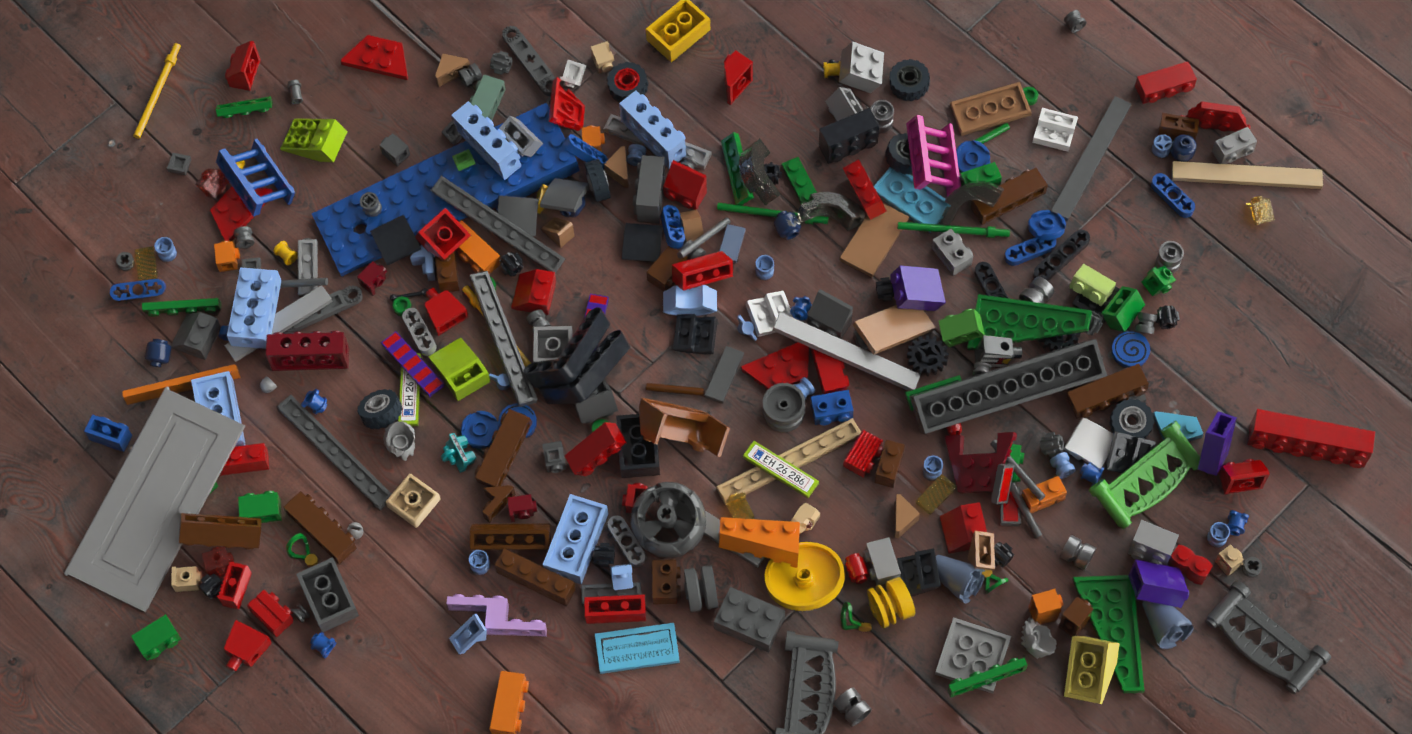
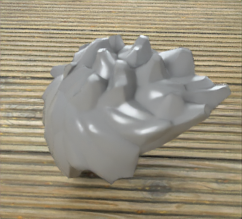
[383,421,415,461]
[1021,617,1057,659]

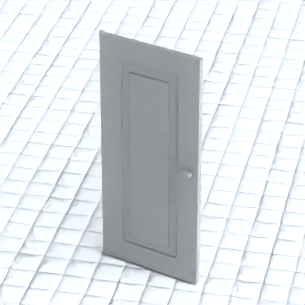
[64,387,245,612]

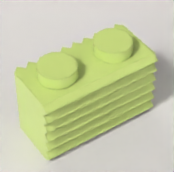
[1069,264,1116,306]

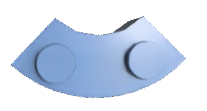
[663,285,717,316]

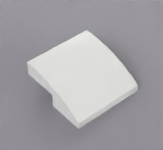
[1032,108,1078,152]
[745,291,793,337]
[1064,418,1114,469]

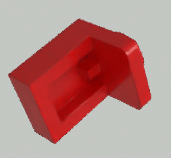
[622,483,648,513]

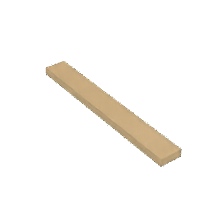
[1172,161,1323,189]
[716,418,861,505]

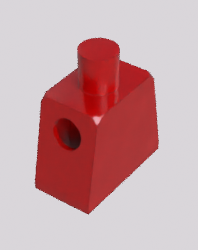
[424,288,469,336]
[224,620,272,672]

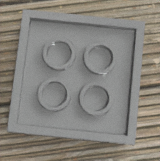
[935,617,1011,693]

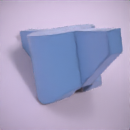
[737,315,757,341]
[489,373,511,390]

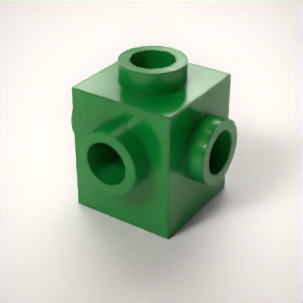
[1141,266,1176,297]

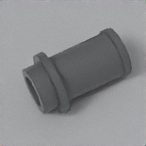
[287,80,303,104]

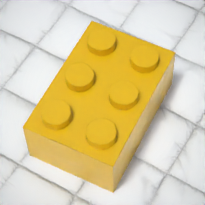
[646,0,711,62]

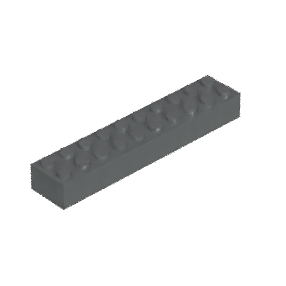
[909,339,1107,434]

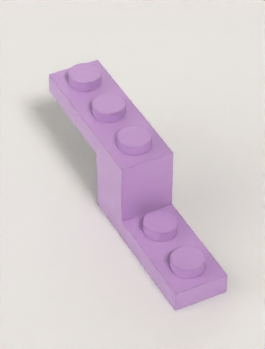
[447,594,547,636]

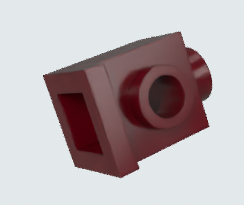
[357,261,387,296]
[508,494,537,523]

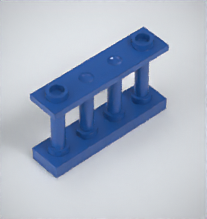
[216,139,295,216]

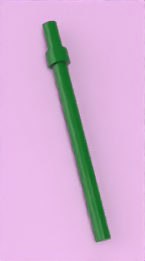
[717,202,829,224]
[897,222,1010,238]

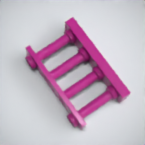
[906,115,961,197]

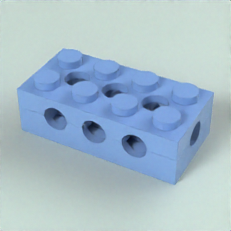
[619,91,686,169]
[451,101,521,180]
[227,268,281,349]
[191,371,246,447]
[543,494,608,584]

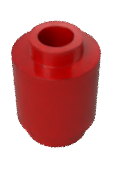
[845,553,870,584]

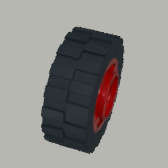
[607,62,648,103]

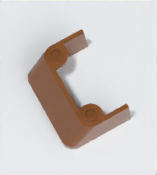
[639,398,730,457]

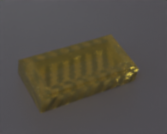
[135,246,158,284]
[916,474,957,515]

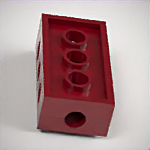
[266,331,349,371]

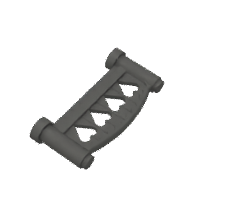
[1205,580,1331,694]
[775,631,839,734]

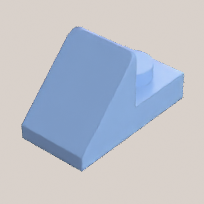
[410,245,436,281]
[610,564,633,590]
[449,614,487,654]

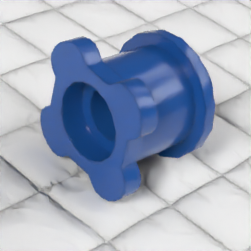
[790,296,812,321]
[301,389,327,414]
[1079,462,1105,487]
[1226,510,1249,536]
[310,632,336,658]

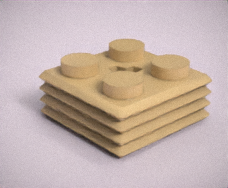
[386,474,441,528]

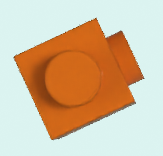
[582,125,605,152]
[214,241,240,272]

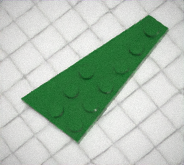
[967,294,1092,350]
[1072,575,1144,693]

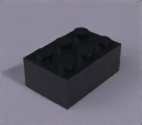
[819,108,879,164]
[616,414,660,478]

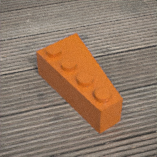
[719,517,800,568]

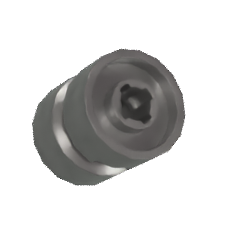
[871,100,894,133]
[1155,241,1184,274]
[1019,276,1055,304]
[1060,535,1096,570]
[834,687,872,726]

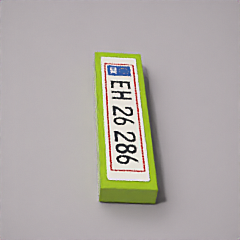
[398,353,422,426]
[743,441,819,498]

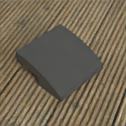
[540,178,589,213]
[497,195,538,236]

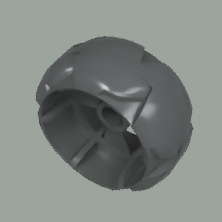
[630,482,706,558]

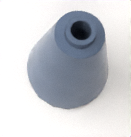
[936,555,985,604]
[1142,601,1194,649]

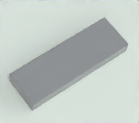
[298,239,318,296]

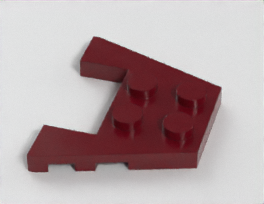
[945,432,1017,494]

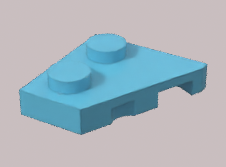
[1153,411,1204,441]

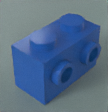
[810,390,854,426]
[84,414,132,452]

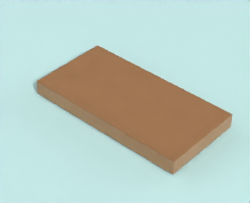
[950,82,1032,136]
[840,203,909,278]
[853,305,935,355]

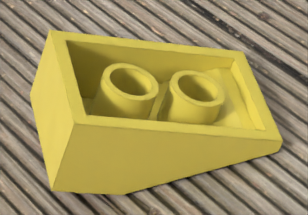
[1064,636,1119,704]

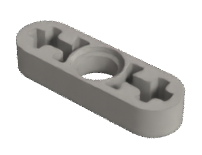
[402,308,437,356]
[608,516,645,567]

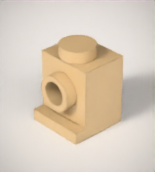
[591,41,614,73]
[1215,544,1244,576]
[171,566,202,592]

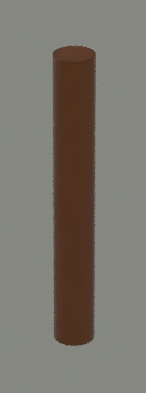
[646,383,704,396]

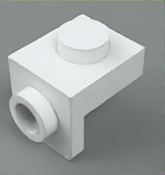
[560,60,586,88]

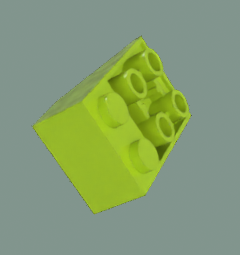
[280,119,348,162]
[428,338,490,401]

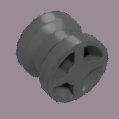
[1064,10,1087,33]
[233,226,254,249]

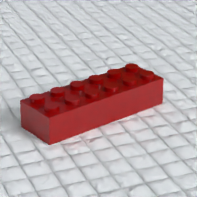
[1247,409,1375,468]

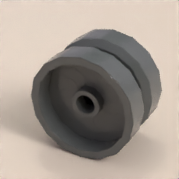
[763,383,805,432]
[684,565,718,612]

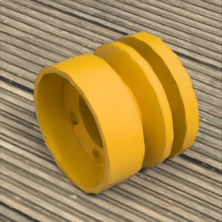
[867,577,916,628]

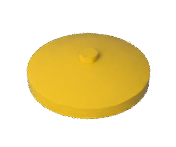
[765,542,845,611]

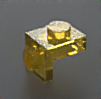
[1246,195,1275,225]
[726,492,754,519]

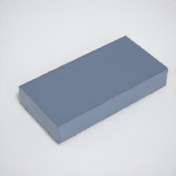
[719,224,745,263]

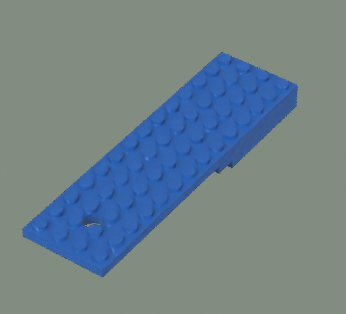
[312,103,580,276]

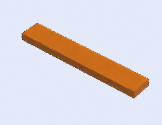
[122,364,240,405]

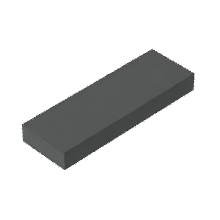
[705,346,744,404]
[581,582,641,606]

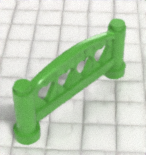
[1088,421,1200,529]

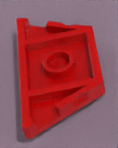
[341,35,408,80]
[549,77,585,131]
[1180,101,1250,132]
[210,186,274,242]
[741,342,809,390]

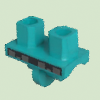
[441,433,476,473]

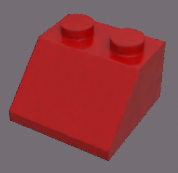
[225,41,260,91]
[724,50,753,105]
[663,160,707,210]
[415,208,471,261]
[511,269,556,315]
[1219,459,1270,495]
[940,502,987,554]

